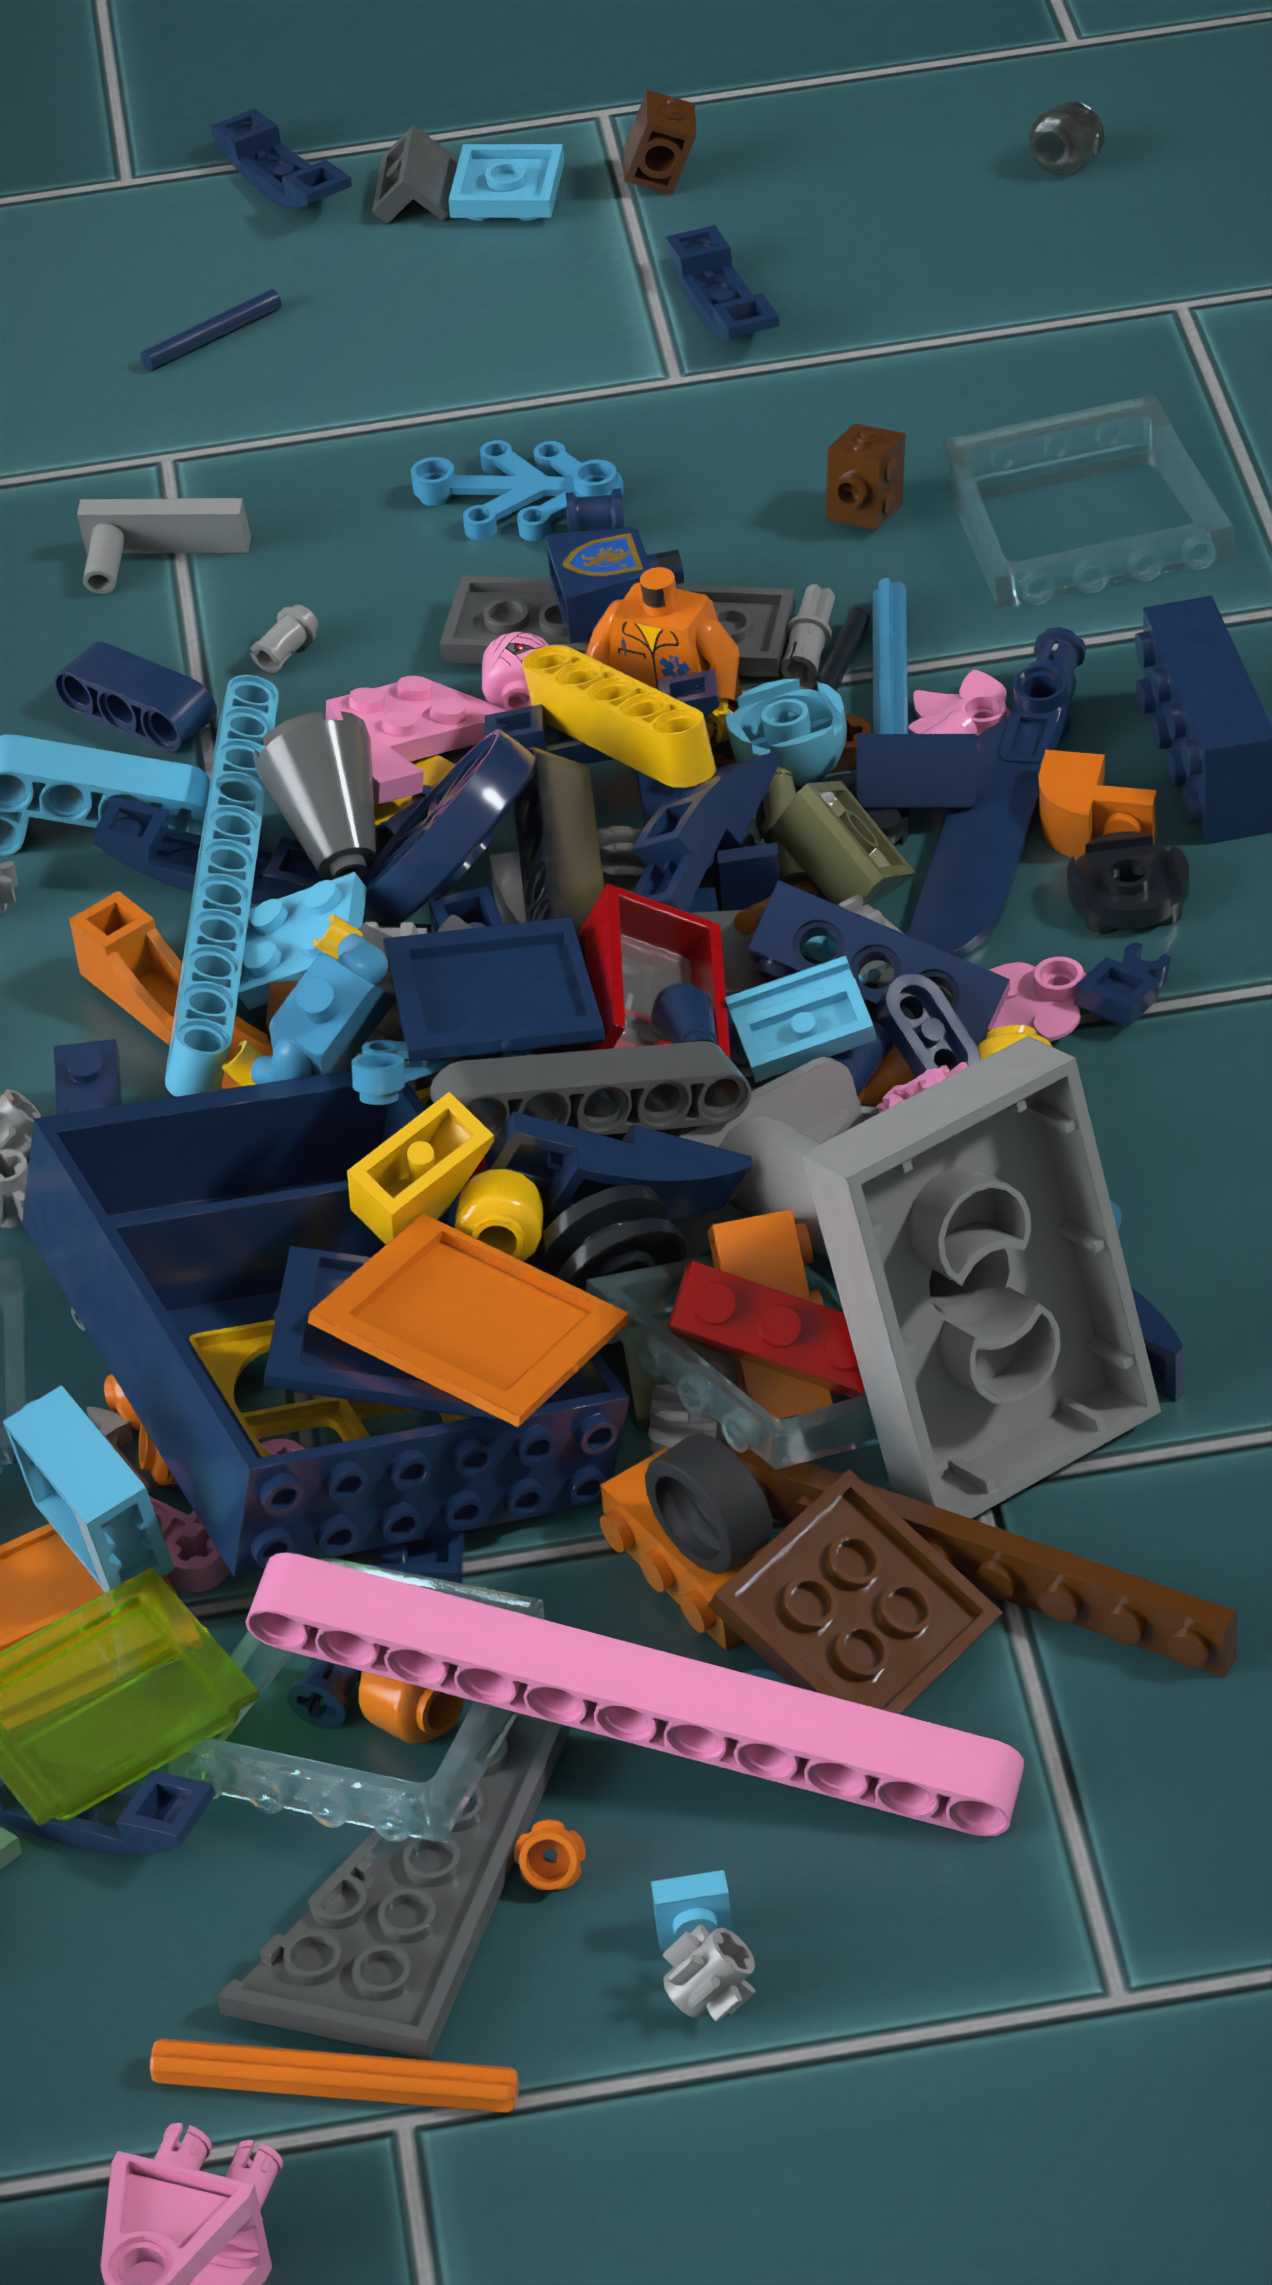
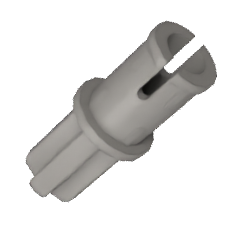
[781,584,835,684]

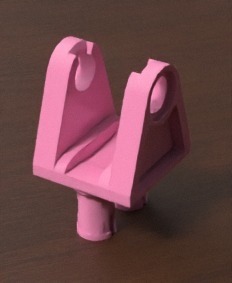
[100,2123,283,2285]

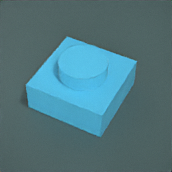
[651,1870,733,1951]

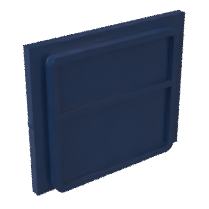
[383,917,605,1062]
[263,1246,502,1420]

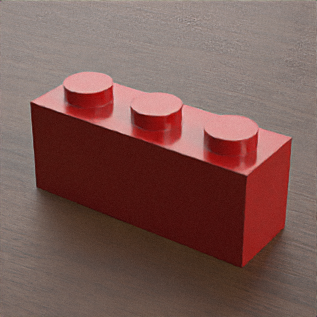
[664,1261,866,1399]

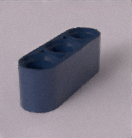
[54,641,217,752]

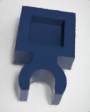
[1074,942,1171,1027]

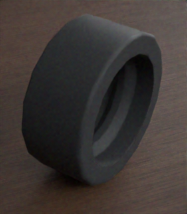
[645,1433,773,1574]

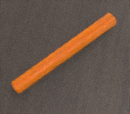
[150,2038,519,2113]

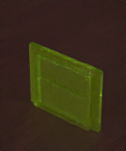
[0,1567,260,1826]

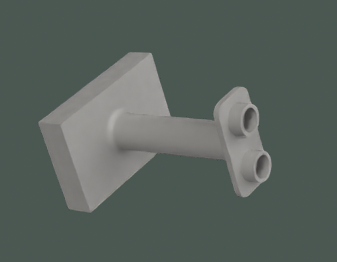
[670,1036,1161,1519]

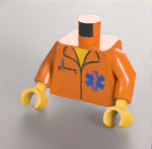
[585,567,740,743]

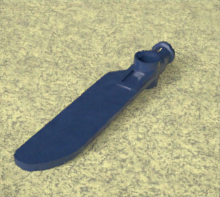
[906,627,1087,959]

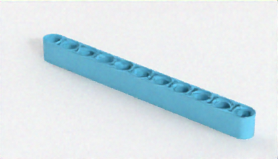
[164,675,279,1097]

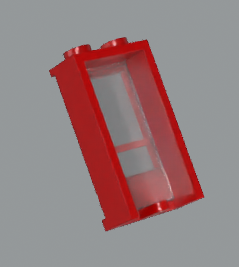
[580,883,730,1058]

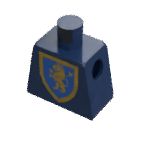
[545,527,684,644]

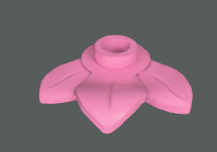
[908,670,1011,735]
[989,957,1087,1042]

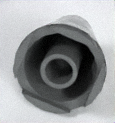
[253,711,376,880]

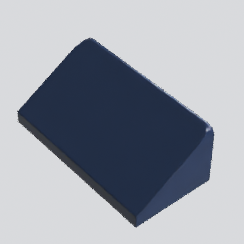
[855,734,977,808]

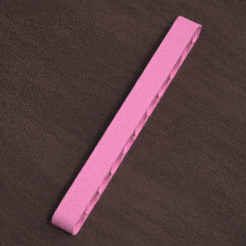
[245,1553,1024,1837]

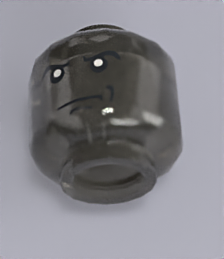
[1029,102,1105,175]

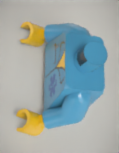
[221,914,396,1087]

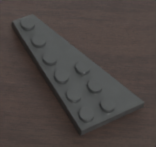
[217,1706,572,2060]

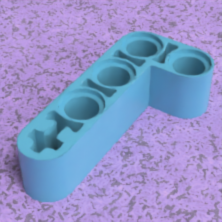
[0,734,210,856]

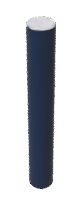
[140,289,282,371]

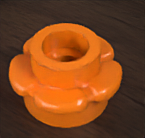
[514,1819,586,1891]

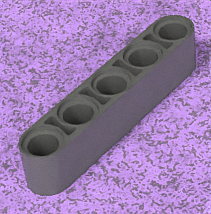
[430,1041,751,1140]

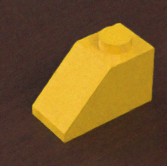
[347,1092,494,1245]

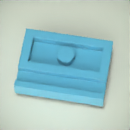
[725,956,877,1082]

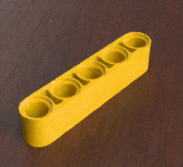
[522,645,716,788]

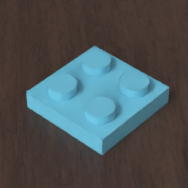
[448,144,565,221]
[238,872,367,1010]

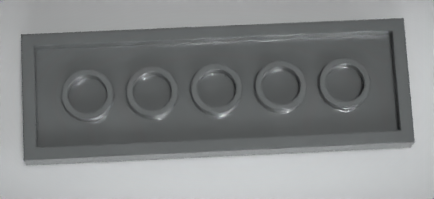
[439,575,796,678]

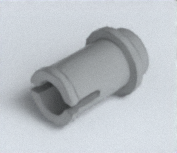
[250,605,319,674]

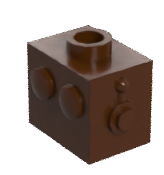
[624,90,696,195]
[825,423,906,530]

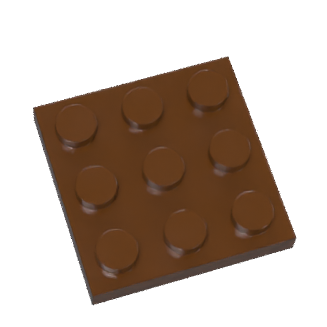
[708,1469,1003,1715]

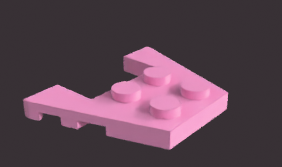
[325,676,509,804]

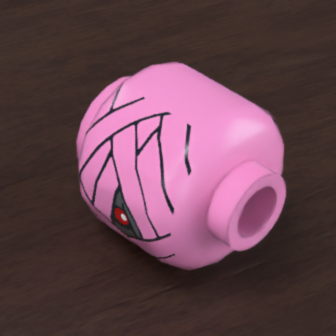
[482,632,550,710]

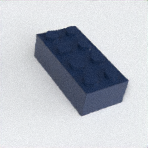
[1135,596,1272,844]

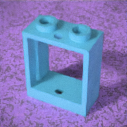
[3,1385,175,1606]

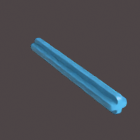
[873,577,908,734]

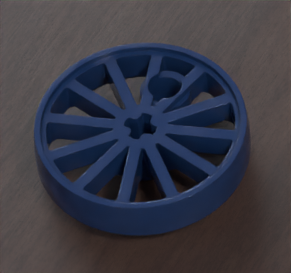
[361,729,535,928]

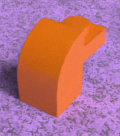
[1038,750,1157,860]

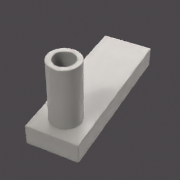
[77,498,251,594]

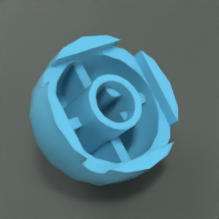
[725,679,847,790]

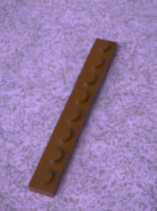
[727,1437,1237,1678]

